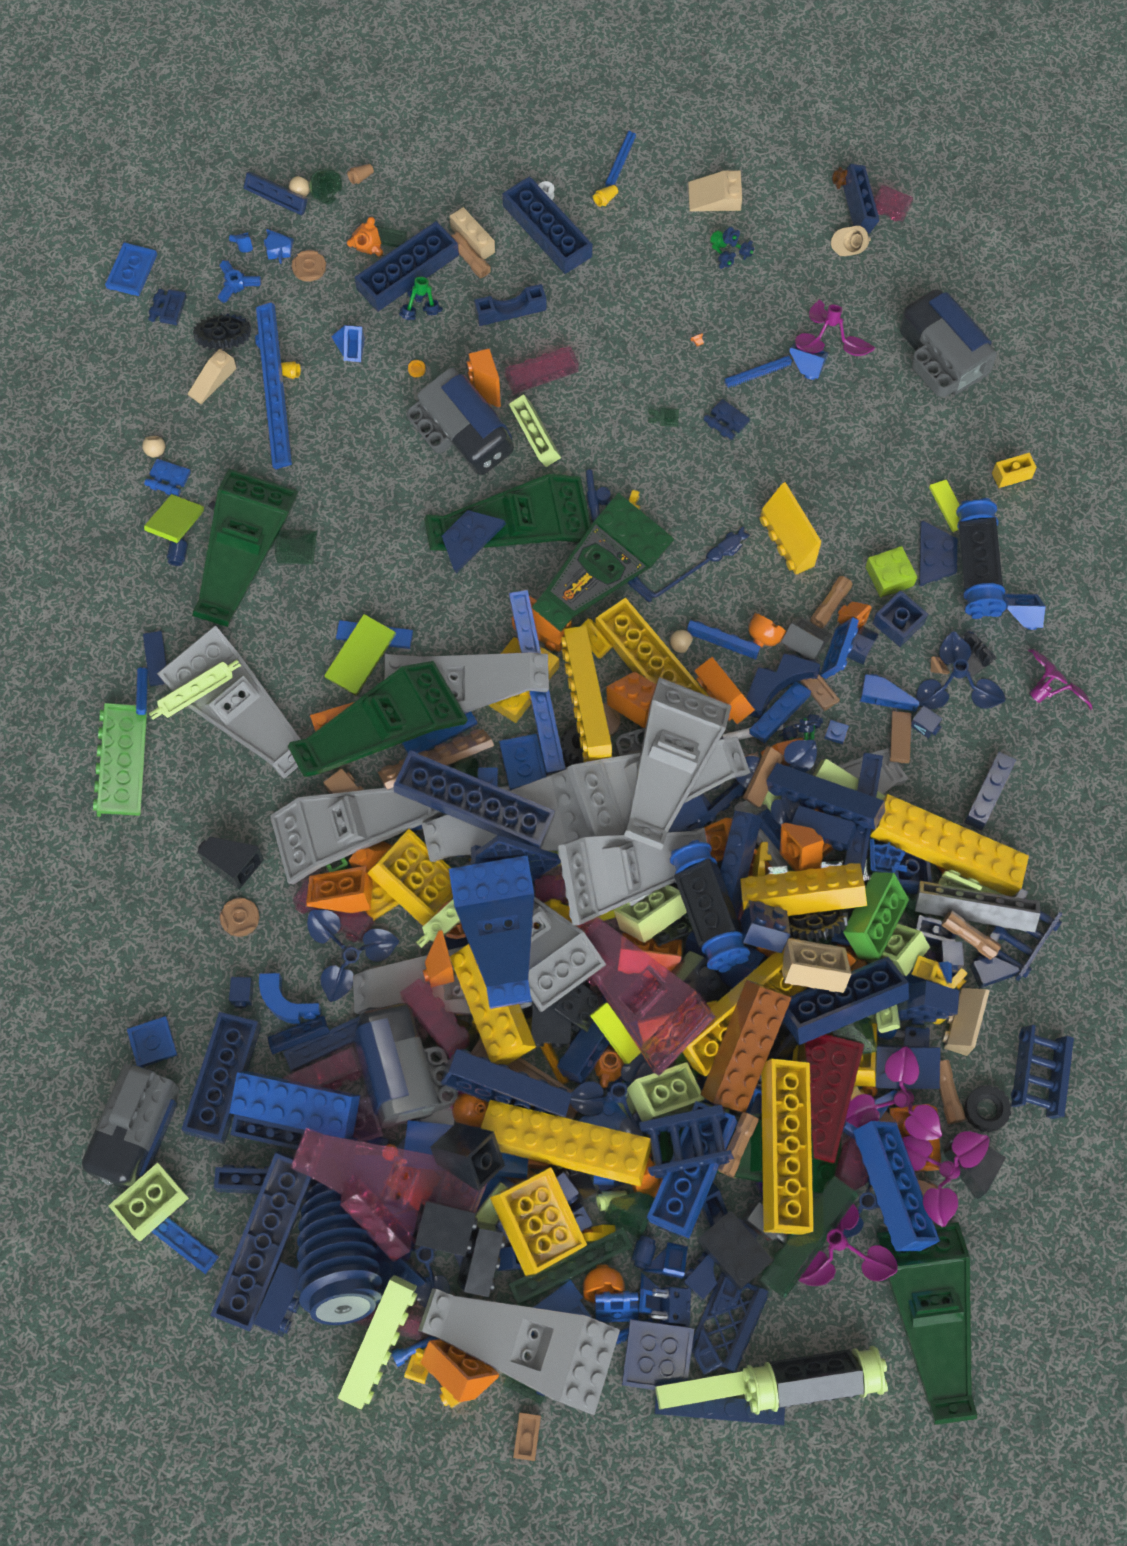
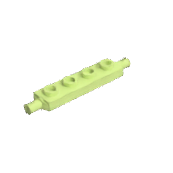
[149,659,241,720]
[416,900,460,948]

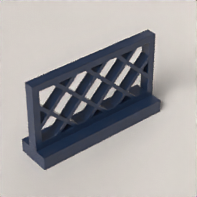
[471,835,561,885]
[691,1272,769,1373]

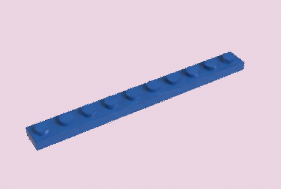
[256,302,292,469]
[509,590,566,774]

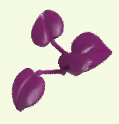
[795,299,875,356]
[1028,648,1093,710]
[846,1046,942,1140]
[902,1131,990,1227]
[798,1192,898,1286]

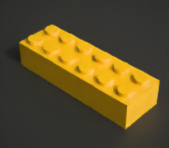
[740,863,867,916]
[450,944,536,1065]

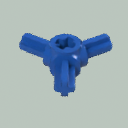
[218,260,261,303]

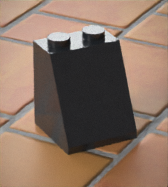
[197,837,264,890]
[524,999,571,1047]
[430,1122,505,1191]
[944,1131,1006,1199]
[411,1198,478,1256]

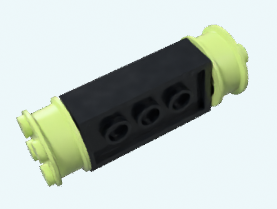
[743,1346,888,1415]

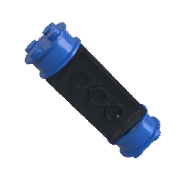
[956,498,1007,619]
[669,840,750,972]

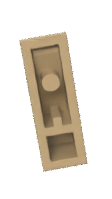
[188,349,236,404]

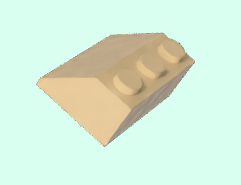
[782,938,851,993]
[942,988,990,1056]

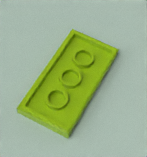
[324,614,396,696]

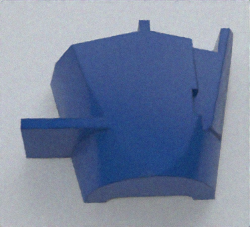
[264,229,294,264]
[870,839,907,873]

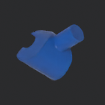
[229,232,253,253]

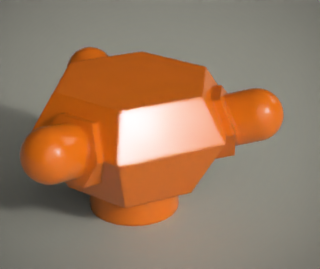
[347,217,383,256]
[595,1046,625,1088]

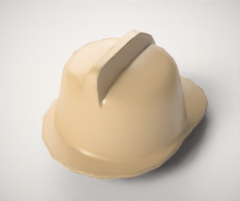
[831,226,871,256]

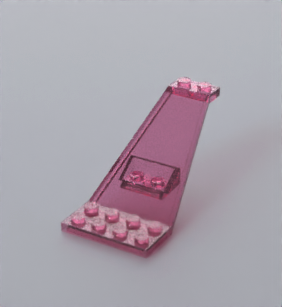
[575,916,716,1076]
[291,1127,486,1234]

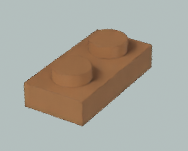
[513,1413,541,1461]

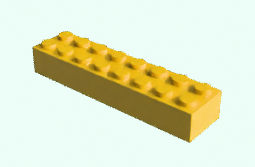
[596,598,709,697]
[561,626,612,762]
[870,794,1029,897]
[674,937,807,1077]
[761,1059,813,1235]
[481,1100,652,1186]

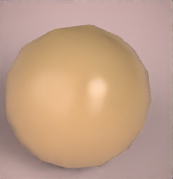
[289,176,310,197]
[142,436,165,458]
[670,630,693,653]

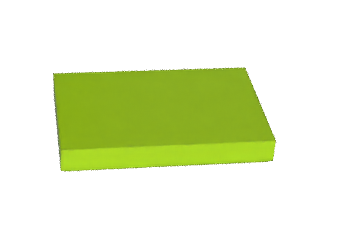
[144,494,204,543]

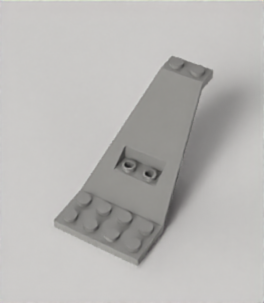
[384,653,549,714]
[624,677,731,850]
[422,769,590,862]
[270,787,443,884]
[464,861,606,1012]
[353,946,532,1015]

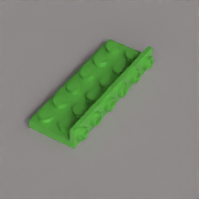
[93,703,147,817]

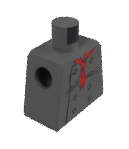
[741,1202,789,1245]

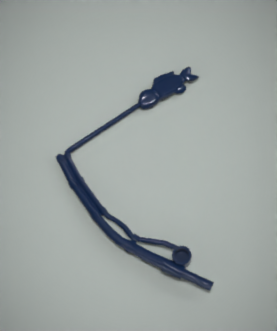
[585,469,750,602]

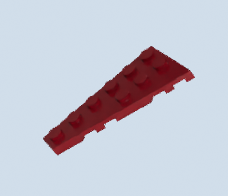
[805,1034,864,1163]

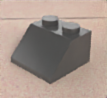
[781,616,832,660]

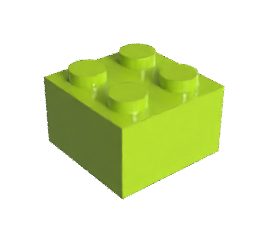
[865,546,917,598]

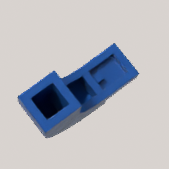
[259,973,321,1025]

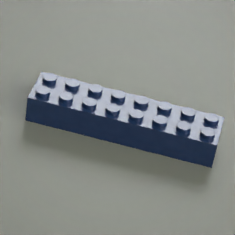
[393,751,555,849]
[210,1151,317,1331]

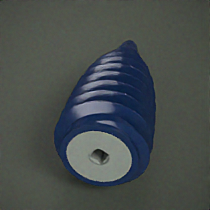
[297,1155,382,1325]

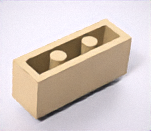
[450,207,495,260]

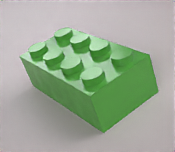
[843,872,909,960]

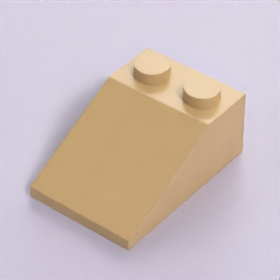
[688,171,742,211]

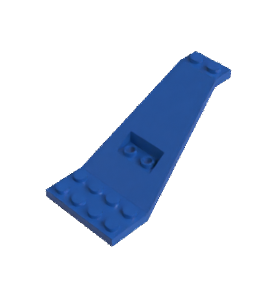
[449,855,534,1009]

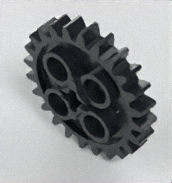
[193,313,251,351]
[788,909,848,942]

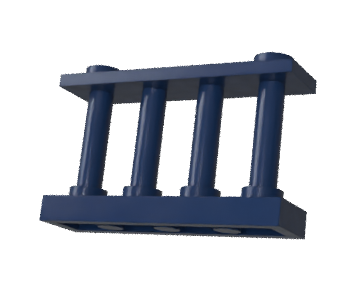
[978,888,1062,981]
[1011,1025,1074,1119]
[639,1105,734,1178]

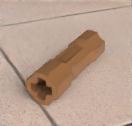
[451,232,491,278]
[810,576,853,628]
[941,911,1001,960]
[939,1060,966,1124]
[718,1112,759,1178]

